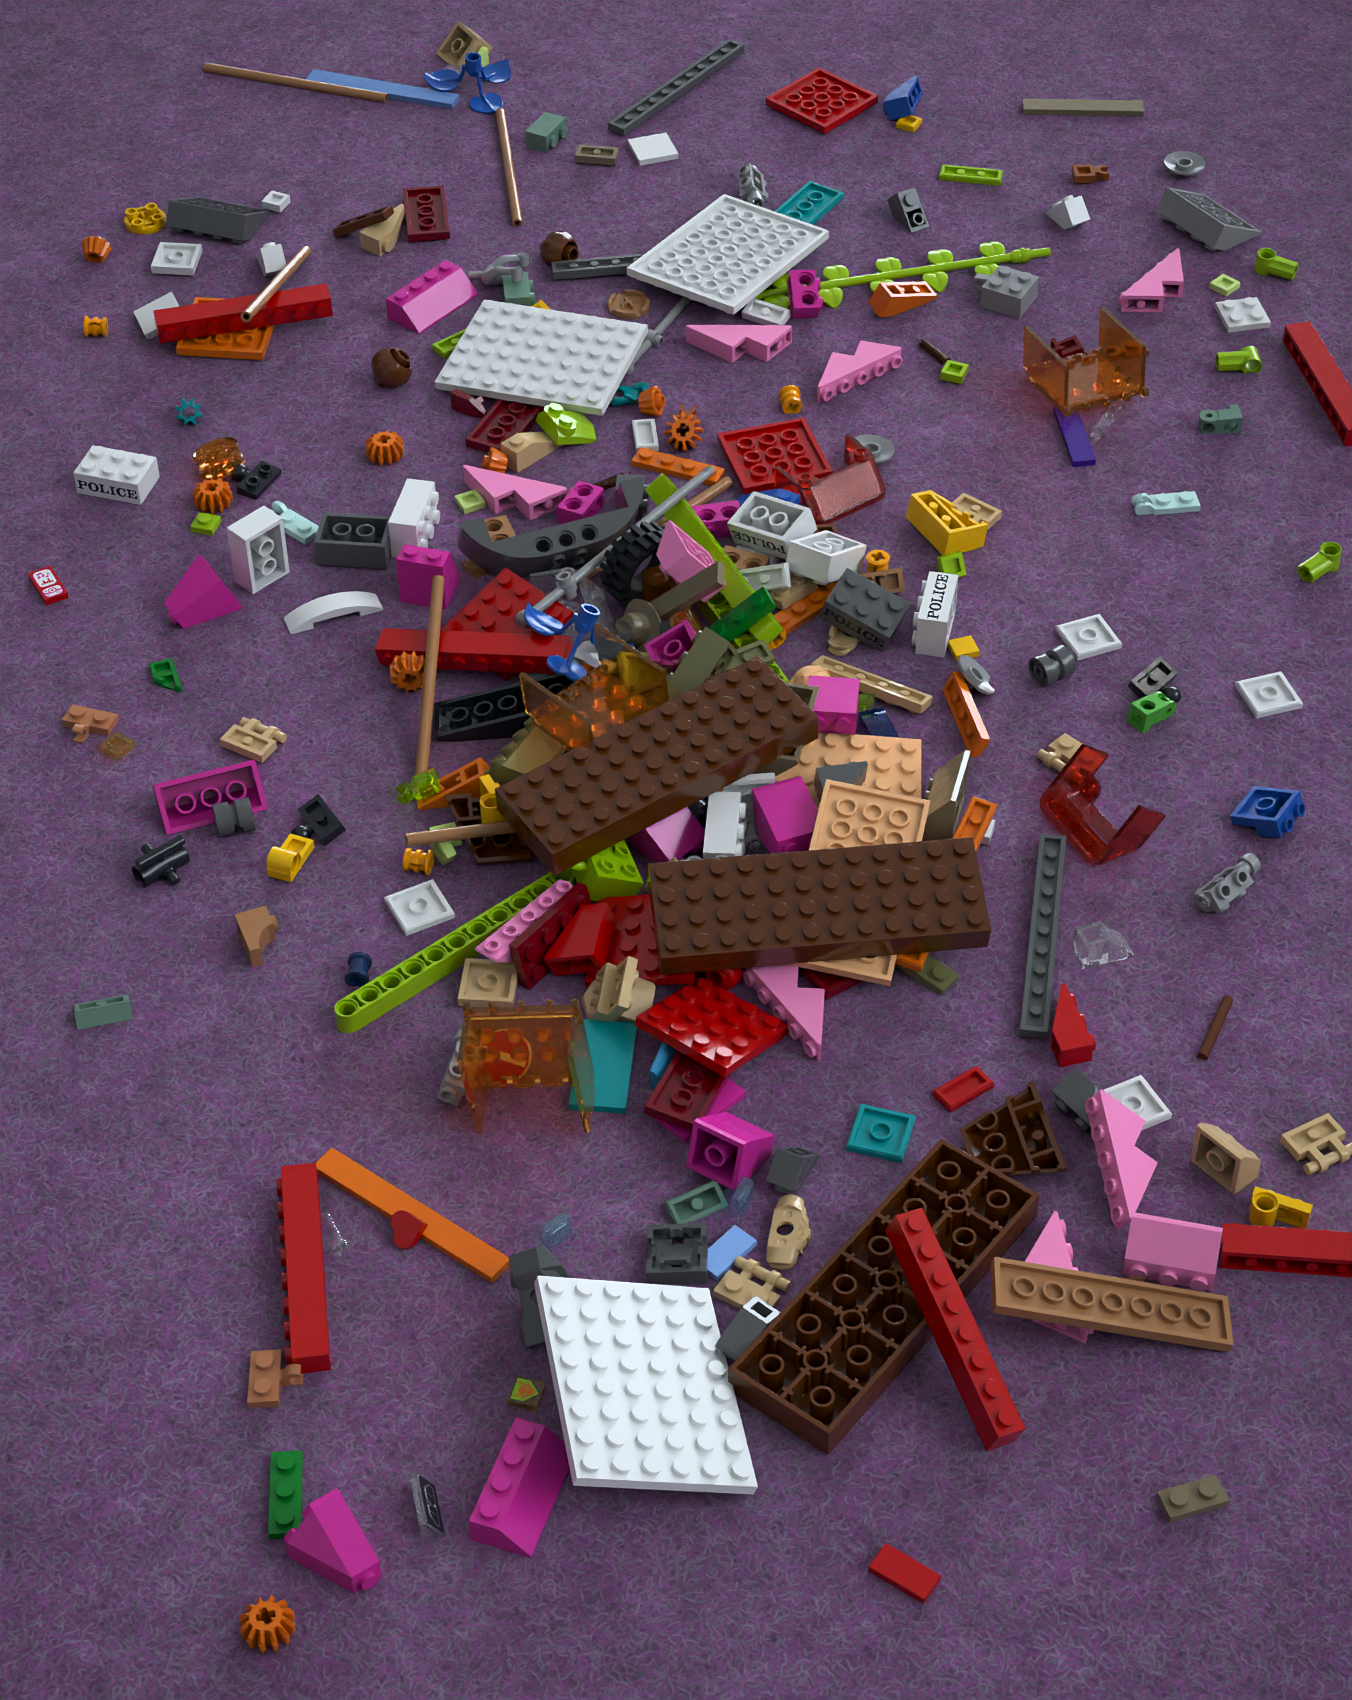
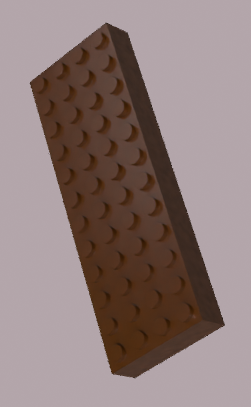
[495,656,818,876]
[648,837,991,975]
[728,1138,1039,1455]

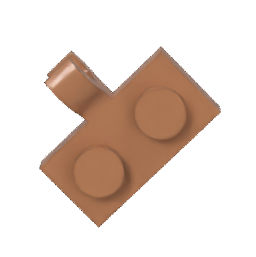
[62,704,119,744]
[247,1349,303,1408]

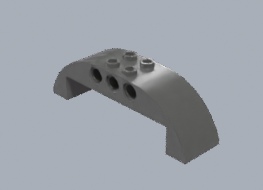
[458,476,644,578]

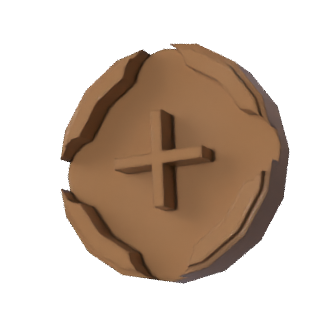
[607,290,650,319]

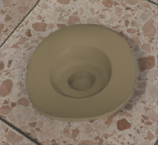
[615,599,661,653]

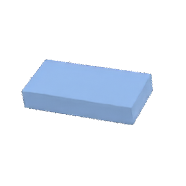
[707,1225,757,1281]

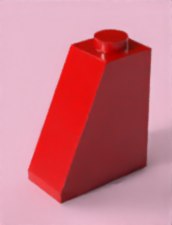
[544,903,617,976]

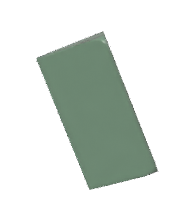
[74,994,133,1030]
[661,1181,729,1224]

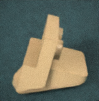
[581,956,656,1022]

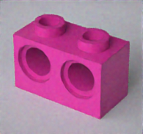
[787,270,823,319]
[556,481,604,524]
[692,500,740,538]

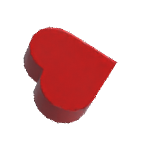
[391,1210,428,1249]

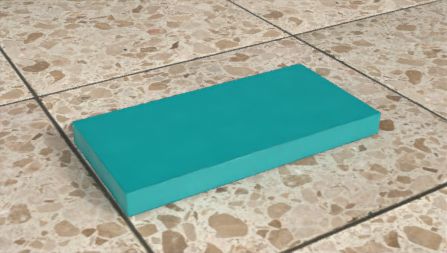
[774,181,844,225]
[569,1019,638,1114]

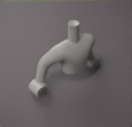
[468,252,530,286]

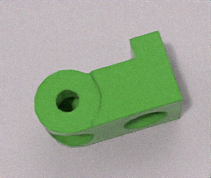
[1126,691,1177,734]

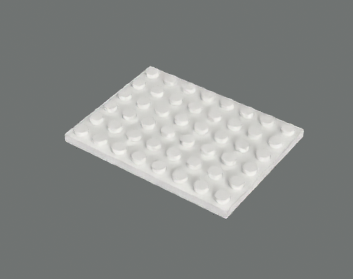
[627,194,829,315]
[435,300,648,416]
[534,1276,758,1495]

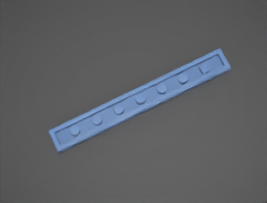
[306,69,460,110]

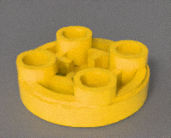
[124,203,167,234]

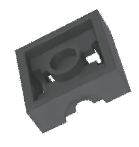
[646,1221,709,1284]

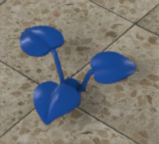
[424,52,511,114]
[524,603,634,682]

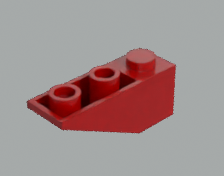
[1050,983,1096,1067]

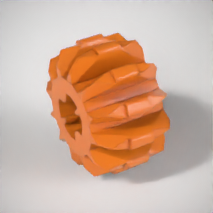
[664,412,704,452]
[365,430,404,466]
[192,478,233,515]
[389,651,425,693]
[239,1595,296,1654]

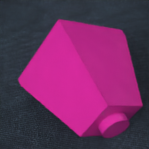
[164,554,243,629]
[644,619,696,672]
[284,1488,382,1593]

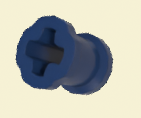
[344,952,372,987]

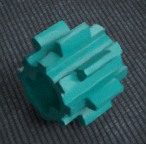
[175,397,203,425]

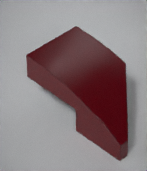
[1043,335,1085,360]
[450,388,488,419]

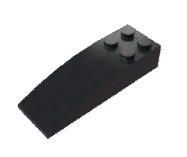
[434,673,589,742]

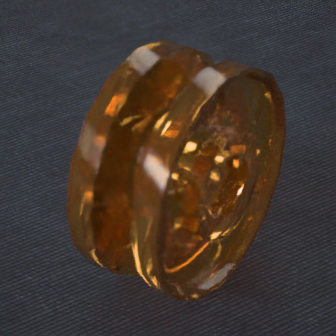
[192,437,245,480]

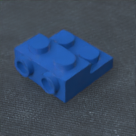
[1230,786,1305,838]

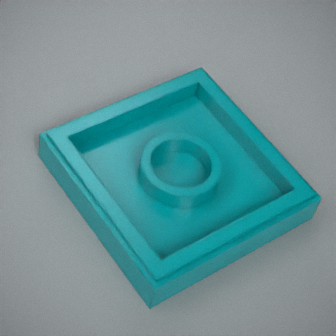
[846,1103,916,1163]

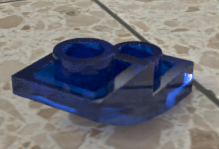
[858,706,899,738]

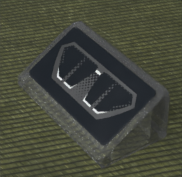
[409,1471,445,1541]

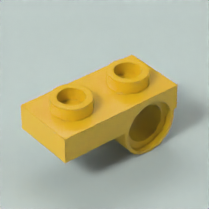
[479,774,506,824]
[266,834,314,882]
[1249,1186,1313,1229]

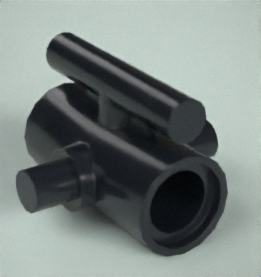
[131,835,190,888]

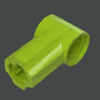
[1254,248,1299,280]
[1215,346,1262,374]
[1297,542,1342,582]

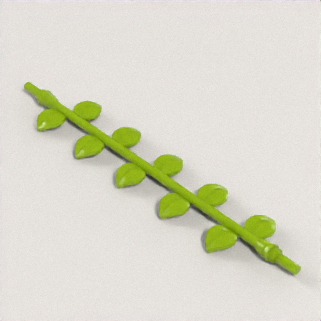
[747,241,1051,309]

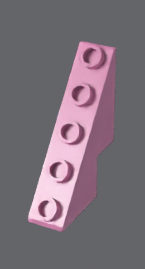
[1118,248,1184,312]
[686,325,792,363]
[817,341,903,403]
[463,465,567,520]
[475,879,574,962]
[743,964,825,1061]
[1085,1089,1158,1229]
[1025,1211,1094,1343]

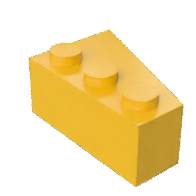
[906,490,989,555]

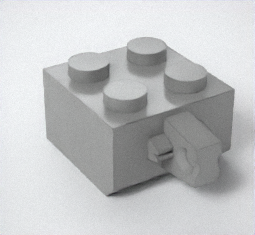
[973,265,1039,319]

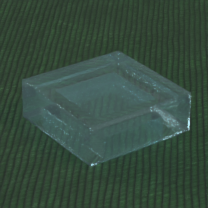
[731,1177,754,1217]
[541,1211,572,1249]

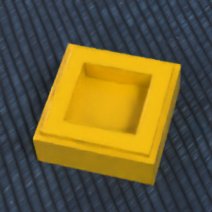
[895,115,922,133]
[948,635,980,661]

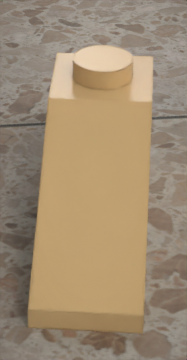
[359,204,406,256]
[500,431,562,473]

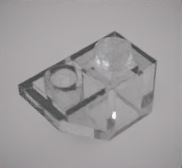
[1072,921,1134,968]

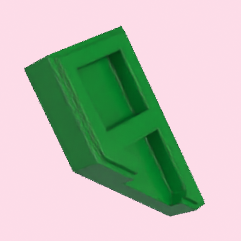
[148,658,182,693]

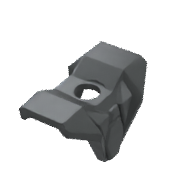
[508,1245,571,1349]

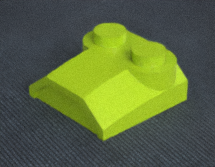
[536,403,597,445]

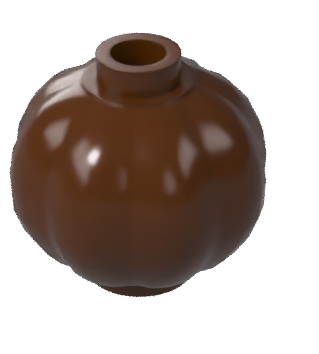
[540,231,579,266]
[371,347,412,388]

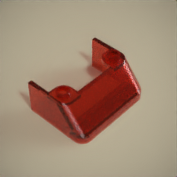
[774,433,886,525]
[1040,744,1166,865]

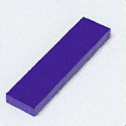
[1053,404,1096,467]

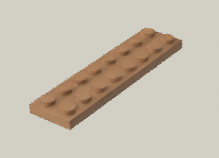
[991,1257,1233,1352]

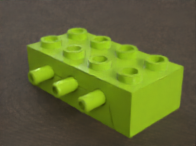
[569,840,644,901]

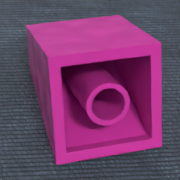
[396,544,461,610]
[808,675,860,735]
[752,776,818,853]
[627,807,705,863]
[686,1112,775,1191]

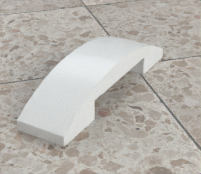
[283,591,383,634]

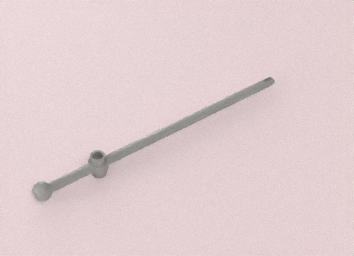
[625,296,691,376]
[515,466,715,629]

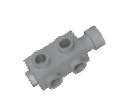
[737,163,769,207]
[1193,853,1261,913]
[436,1029,480,1106]

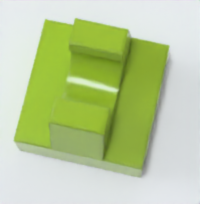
[935,551,967,577]

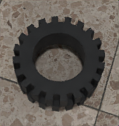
[599,521,677,608]

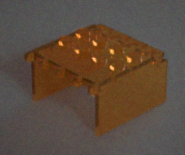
[1023,307,1149,417]
[519,623,669,751]
[457,999,595,1134]

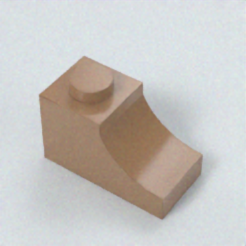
[235,905,279,968]

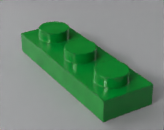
[709,586,777,642]
[268,1450,303,1539]

